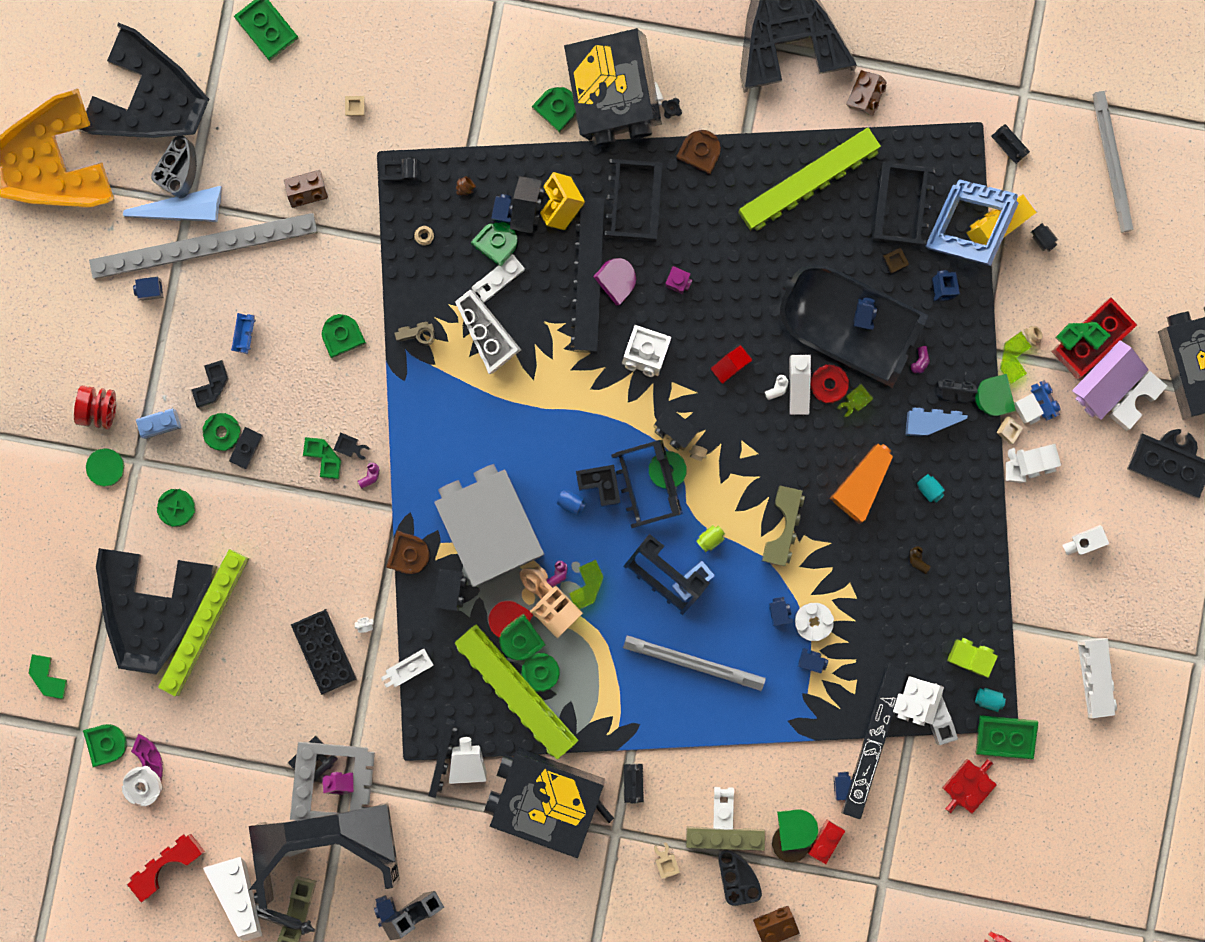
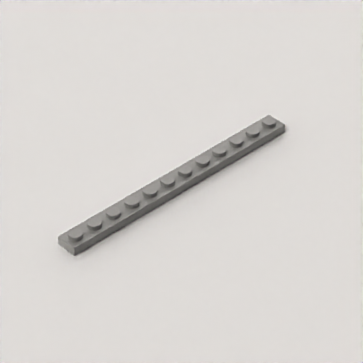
[89,213,318,279]

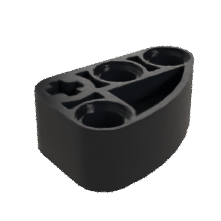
[151,135,197,198]
[718,849,762,906]

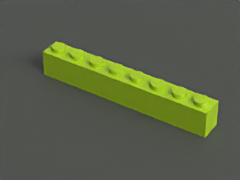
[739,127,881,231]
[158,549,249,696]
[455,625,578,760]

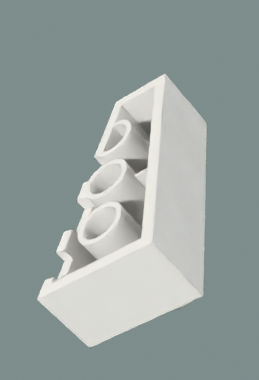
[455,290,521,374]
[1077,638,1117,718]
[203,857,262,942]

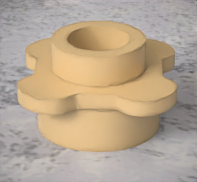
[1024,326,1043,346]

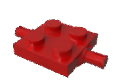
[942,759,997,814]

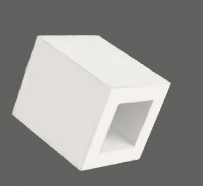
[1014,393,1044,425]

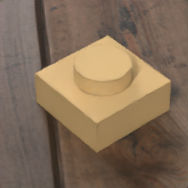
[345,96,365,116]
[997,417,1023,444]

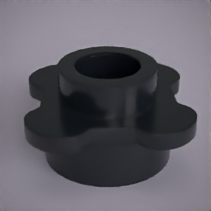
[661,98,682,119]

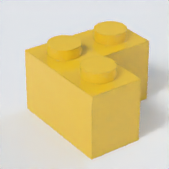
[540,172,585,230]

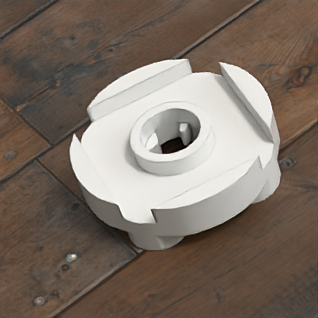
[795,603,834,641]
[122,766,162,806]

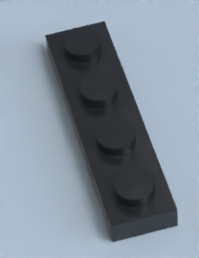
[428,718,457,798]

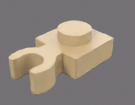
[654,842,680,879]

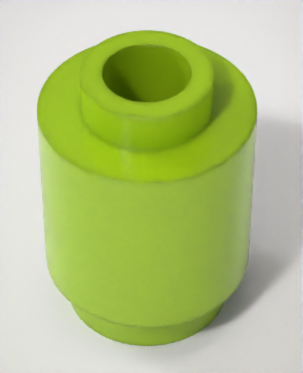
[696,525,725,552]

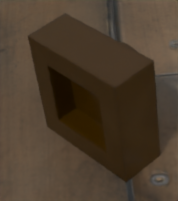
[883,248,909,274]

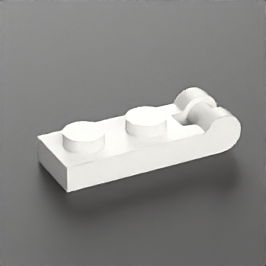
[472,254,525,303]
[713,787,734,829]

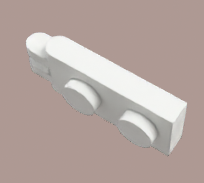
[381,649,434,688]

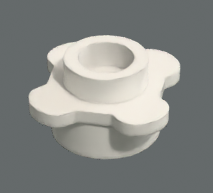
[354,617,374,633]

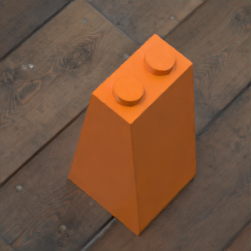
[830,444,893,523]

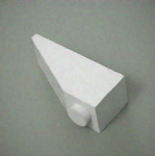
[789,355,811,415]

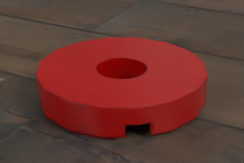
[810,365,849,403]

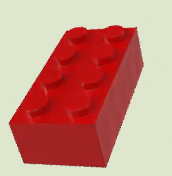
[1051,297,1137,379]

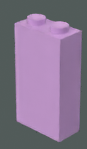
[1072,341,1149,420]

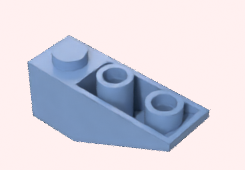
[906,408,967,437]

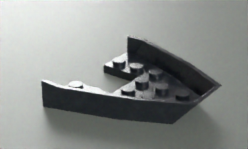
[740,0,857,93]
[77,22,210,138]
[96,548,217,675]

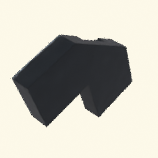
[191,360,229,408]

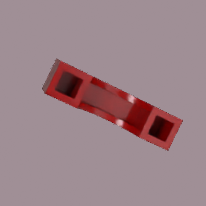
[127,834,205,903]

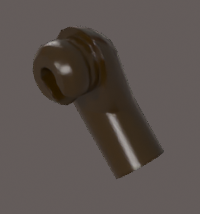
[910,546,931,574]

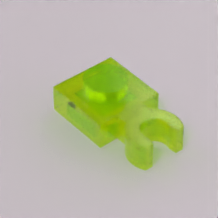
[838,384,873,417]

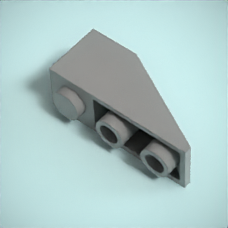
[930,683,958,745]

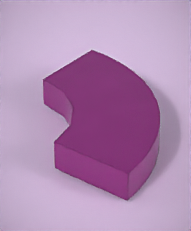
[131,734,163,781]

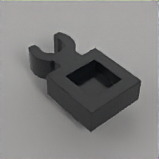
[333,432,370,460]

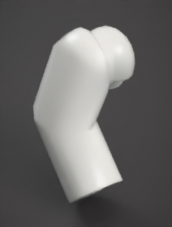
[765,375,788,400]

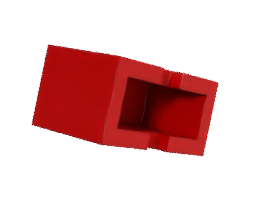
[808,819,845,864]

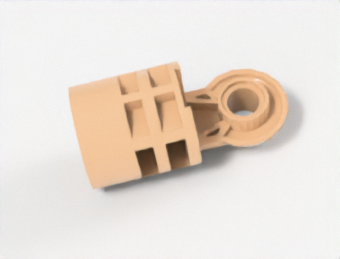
[520,566,583,639]

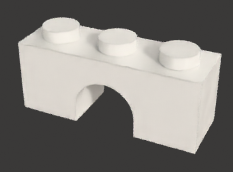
[1109,371,1167,431]

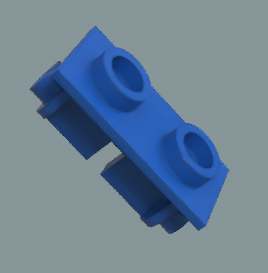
[231,313,256,354]
[1031,380,1061,421]

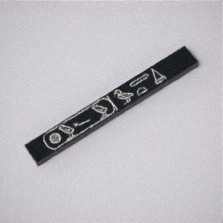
[841,665,907,820]

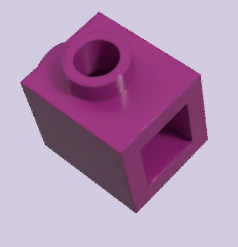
[665,266,692,294]

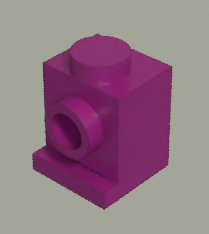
[322,772,354,795]

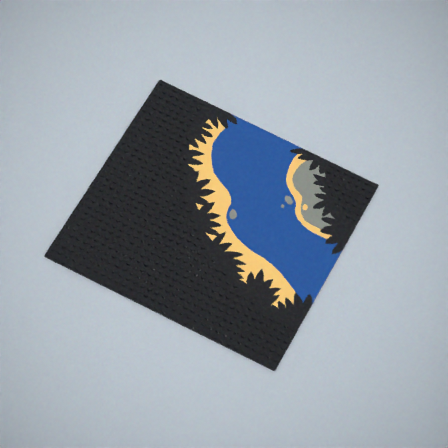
[377,122,1018,761]

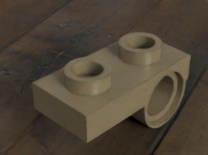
[395,322,435,346]

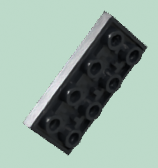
[290,609,357,695]

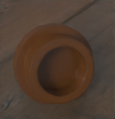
[456,176,476,196]

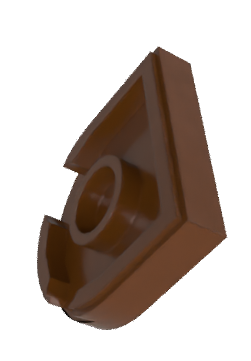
[676,130,721,175]
[386,531,430,574]

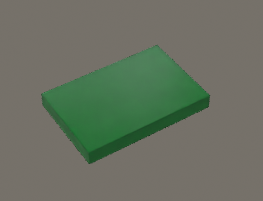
[234,0,299,61]
[975,716,1039,759]

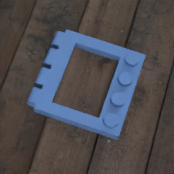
[925,180,1019,266]

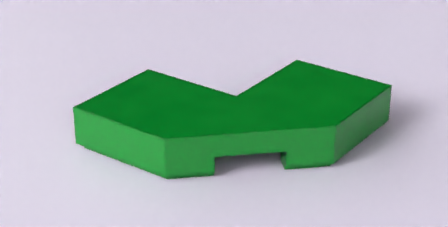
[1055,322,1111,351]
[303,437,341,479]
[28,654,67,699]

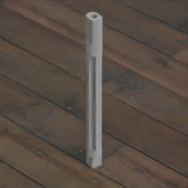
[1092,91,1134,233]
[623,635,766,691]

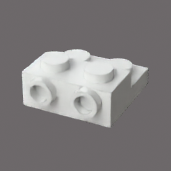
[622,325,671,377]
[893,677,944,726]

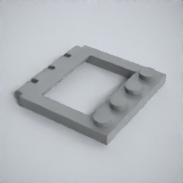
[290,742,375,820]

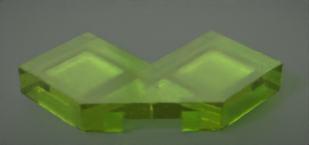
[1000,332,1032,385]
[569,560,604,609]

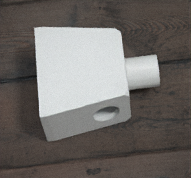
[1063,525,1109,555]
[449,737,487,784]

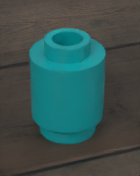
[917,474,945,503]
[975,688,1006,712]

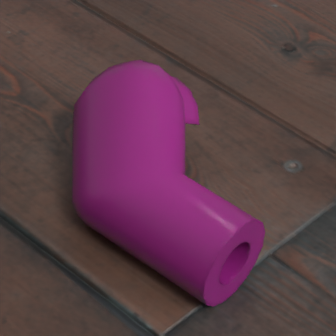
[911,346,929,373]
[358,462,380,489]
[546,561,568,587]

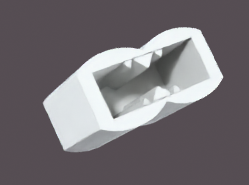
[1016,444,1061,478]

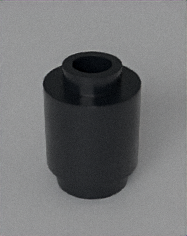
[1031,223,1059,252]

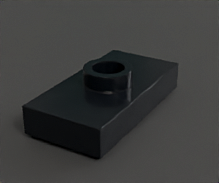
[229,427,263,470]

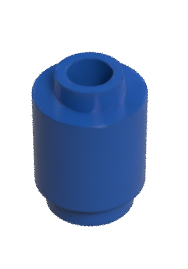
[557,490,587,515]

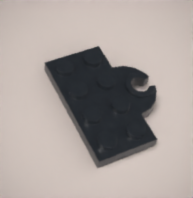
[1127,429,1205,499]

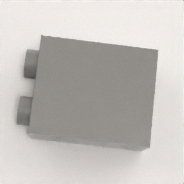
[434,464,545,587]

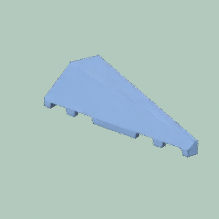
[123,186,222,222]

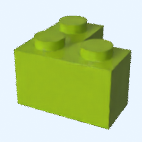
[947,638,997,677]

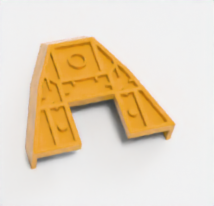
[0,88,114,207]

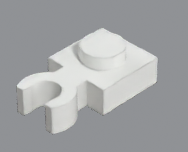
[1006,448,1026,483]

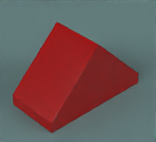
[711,345,752,384]

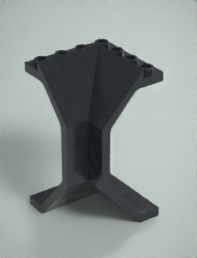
[248,803,400,909]

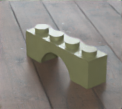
[762,486,805,566]
[686,826,765,851]
[277,876,317,942]

